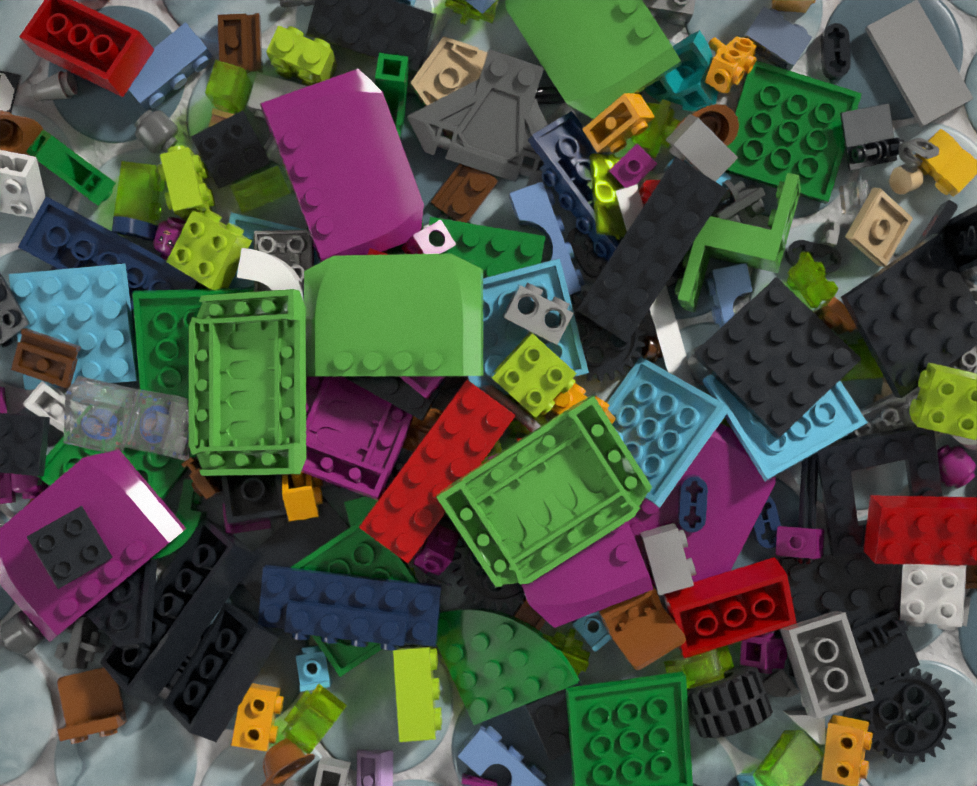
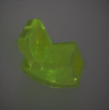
[663,645,735,689]

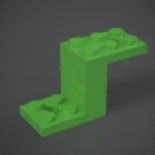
[675,173,801,312]

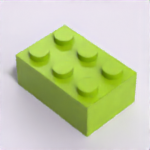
[393,643,442,742]

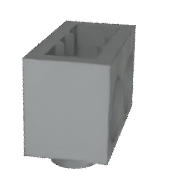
[502,282,574,345]

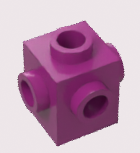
[740,631,788,674]

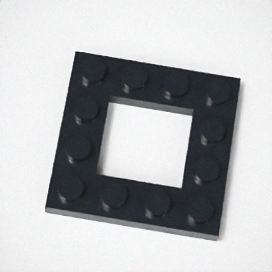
[815,425,943,557]

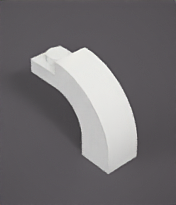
[237,248,304,301]

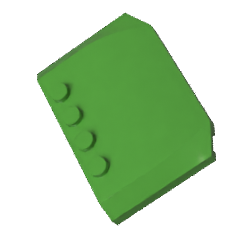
[505,0,682,120]
[304,254,483,376]
[189,289,306,476]
[436,395,652,587]

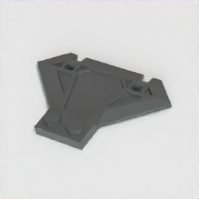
[407,49,548,186]

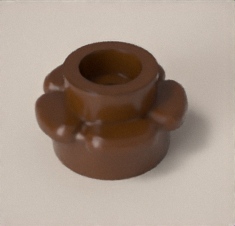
[642,334,663,363]

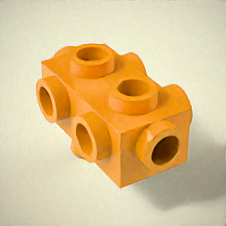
[705,36,757,93]

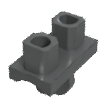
[711,180,766,223]
[54,616,106,670]

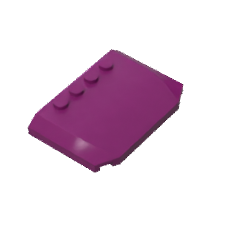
[260,69,424,262]
[301,376,414,500]
[628,423,776,586]
[0,449,186,642]
[488,454,653,628]

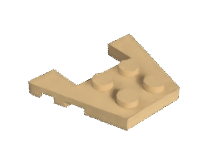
[410,36,487,139]

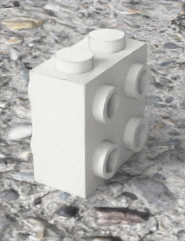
[0,150,45,218]
[900,564,967,630]

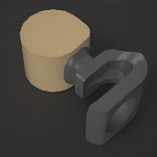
[889,138,939,194]

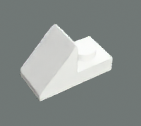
[23,381,85,433]
[783,696,826,745]

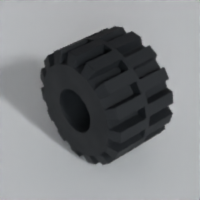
[687,666,773,738]

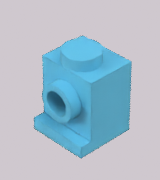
[571,611,612,652]
[296,645,333,692]

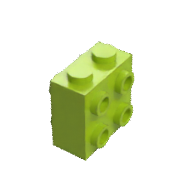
[266,25,338,86]
[158,145,216,221]
[167,209,252,290]
[491,332,577,418]
[909,362,977,440]

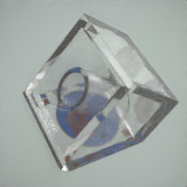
[63,376,136,453]
[122,389,191,461]

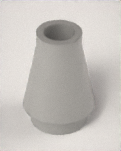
[31,71,78,102]

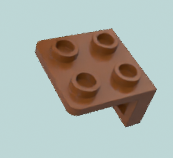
[813,296,857,335]
[599,585,686,670]
[57,667,127,744]

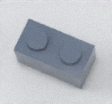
[744,6,812,71]

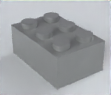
[780,611,874,719]

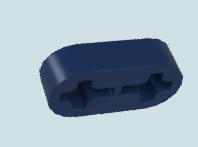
[111,216,158,242]
[677,474,708,533]
[752,496,781,548]

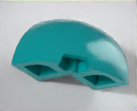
[644,30,718,111]

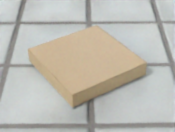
[845,187,913,267]

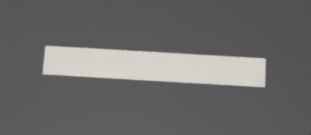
[615,185,696,388]

